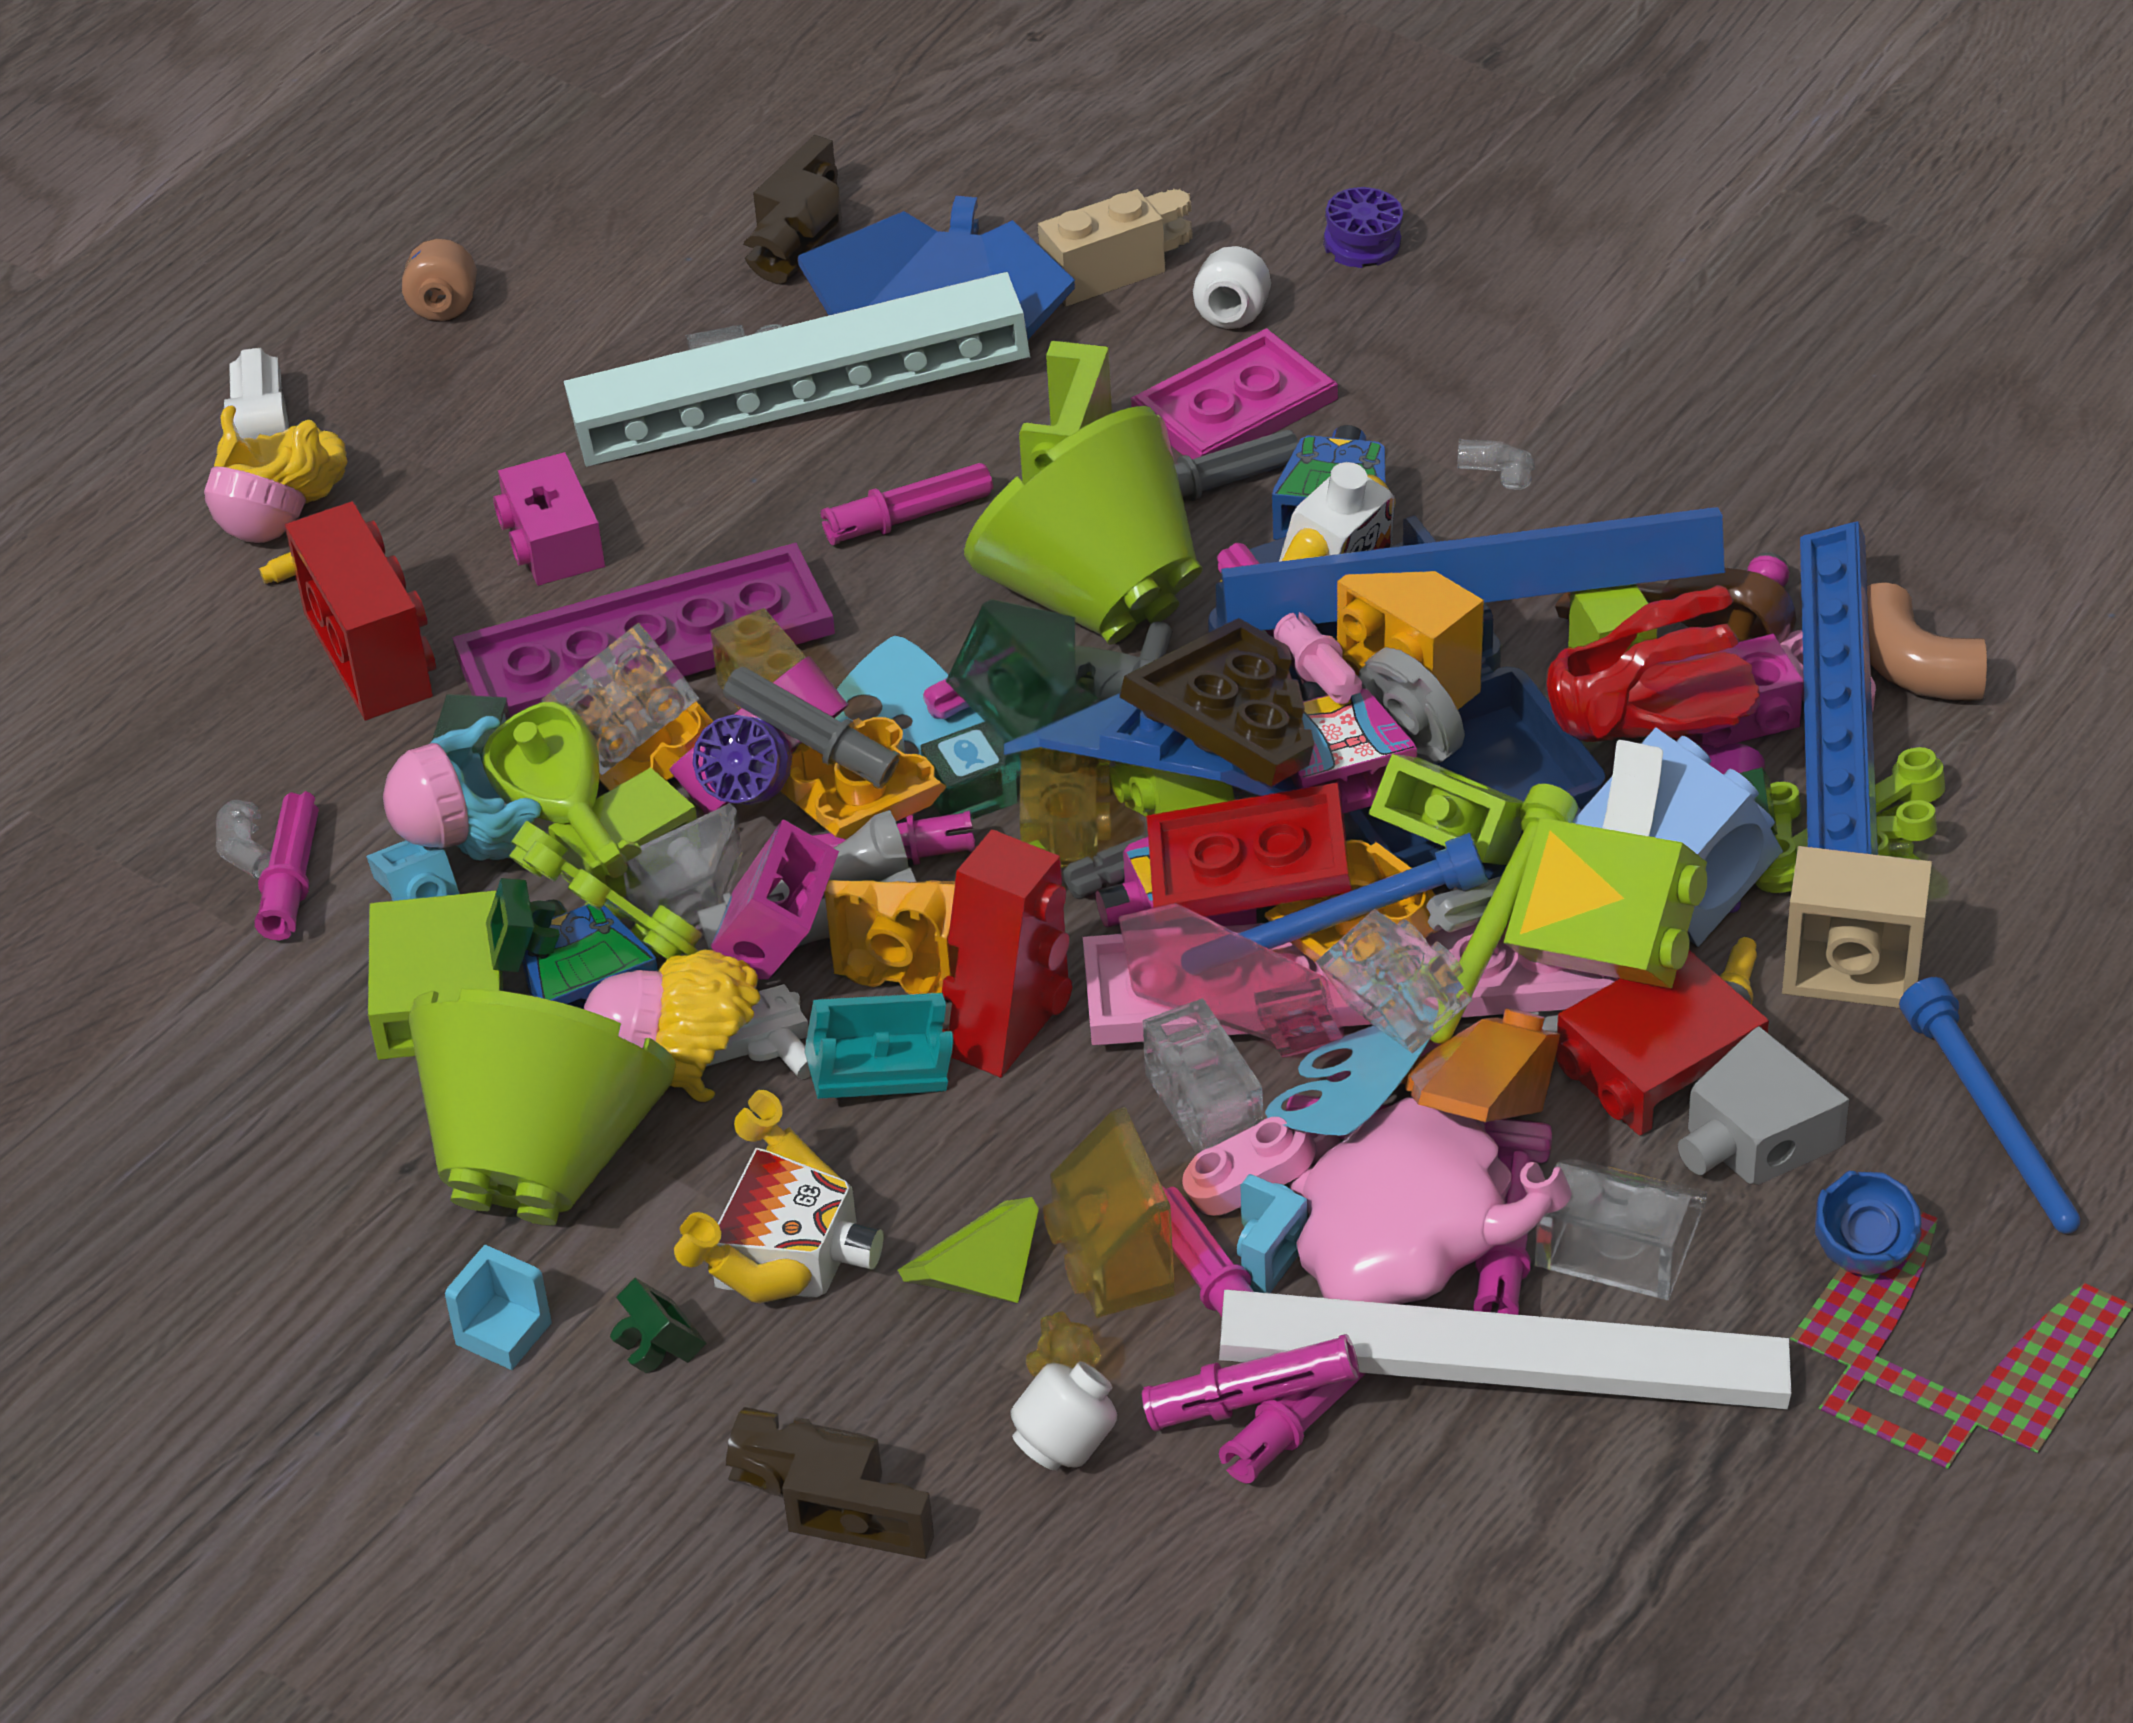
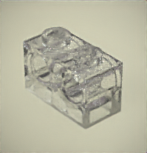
[541,623,699,775]
[1316,909,1472,1054]
[1142,998,1263,1154]

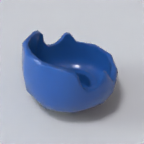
[1815,1170,1922,1276]

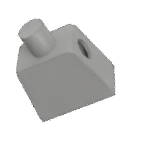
[1678,1026,1849,1185]

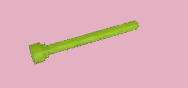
[1427,784,1578,1044]

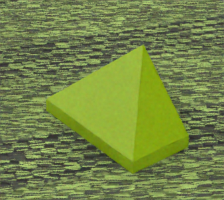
[898,1197,1039,1303]

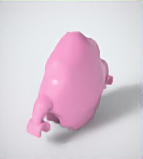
[1289,1097,1572,1305]

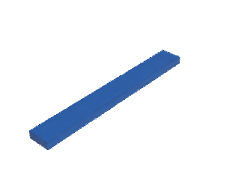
[1221,507,1725,631]
[1800,521,1878,855]

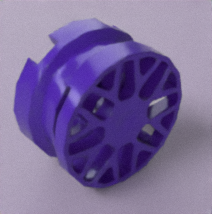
[1323,187,1403,268]
[692,714,792,805]

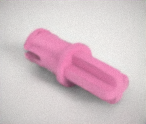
[1274,612,1362,704]

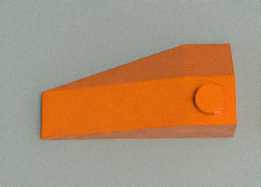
[1401,1008,1561,1122]

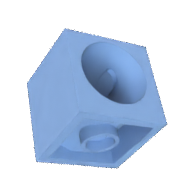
[1572,727,1783,947]

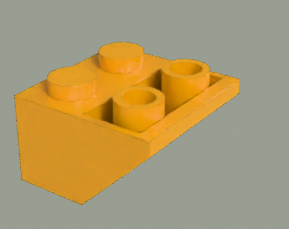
[1337,571,1484,710]

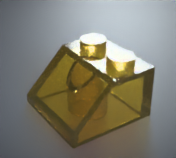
[1043,1107,1175,1318]

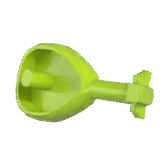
[482,701,642,880]

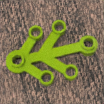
[1755,747,1945,893]
[509,821,703,959]

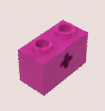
[493,452,605,586]

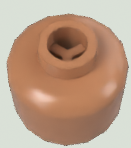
[402,239,477,321]

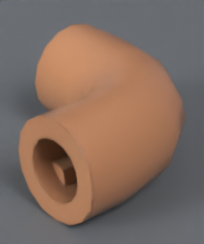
[1867,582,1987,701]

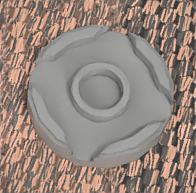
[1358,647,1465,764]

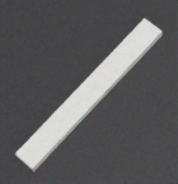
[1219,1290,1791,1409]

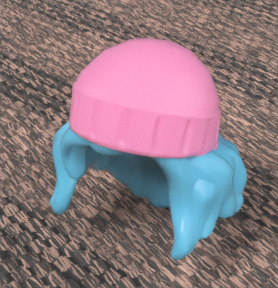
[383,716,541,861]

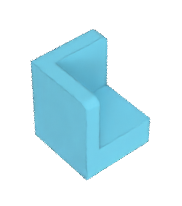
[445,1245,552,1370]

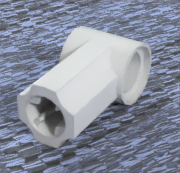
[224,348,289,439]

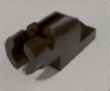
[743,134,842,284]
[726,1407,934,1559]

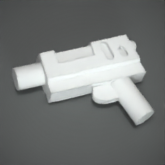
[706,984,811,1079]

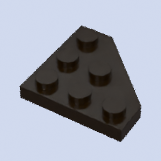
[1119,618,1315,787]

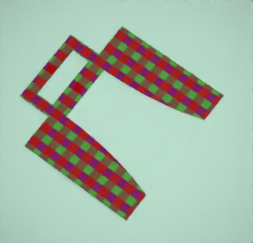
[1790,1211,2133,1469]

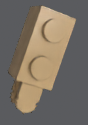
[1038,188,1192,306]

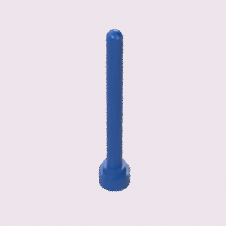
[1182,833,1489,977]
[1899,977,2081,1234]

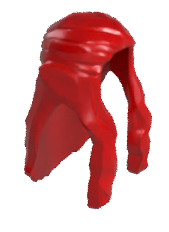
[1546,585,1760,742]

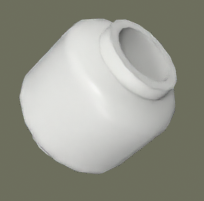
[1193,246,1271,329]
[1011,1361,1117,1471]

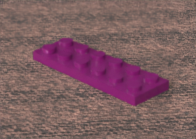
[452,543,835,731]

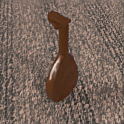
[1555,568,1796,643]

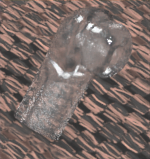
[1457,439,1536,490]
[216,799,271,880]

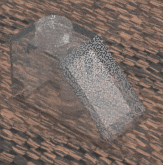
[623,803,743,930]

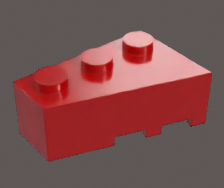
[941,829,1072,1078]

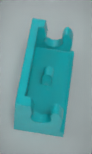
[804,993,953,1099]

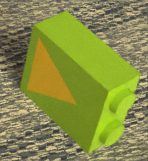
[1503,817,1707,989]

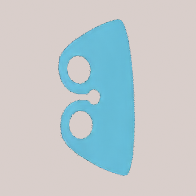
[835,636,1006,781]
[1265,1008,1436,1136]

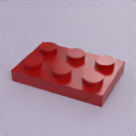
[1147,783,1352,925]

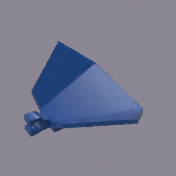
[798,196,1075,340]
[1004,693,1297,796]

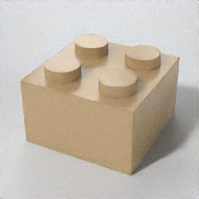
[1782,846,1932,1008]

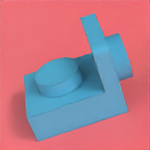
[366,840,459,901]
[1237,1174,1307,1293]

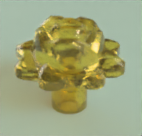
[1026,1311,1100,1377]

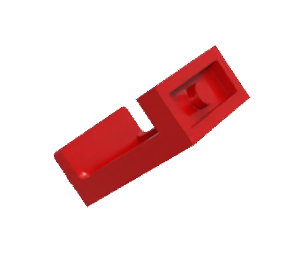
[1556,950,1769,1136]

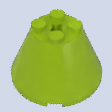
[964,406,1203,645]
[409,988,676,1226]

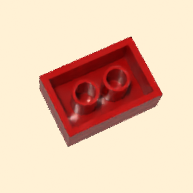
[285,501,436,721]

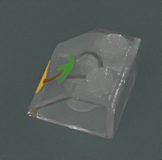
[1535,1158,1707,1301]

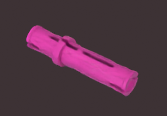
[1142,1334,1359,1432]

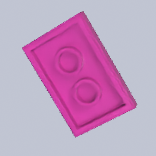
[1131,328,1338,459]

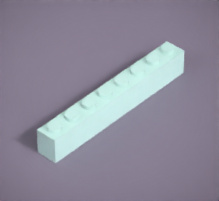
[564,272,1030,467]

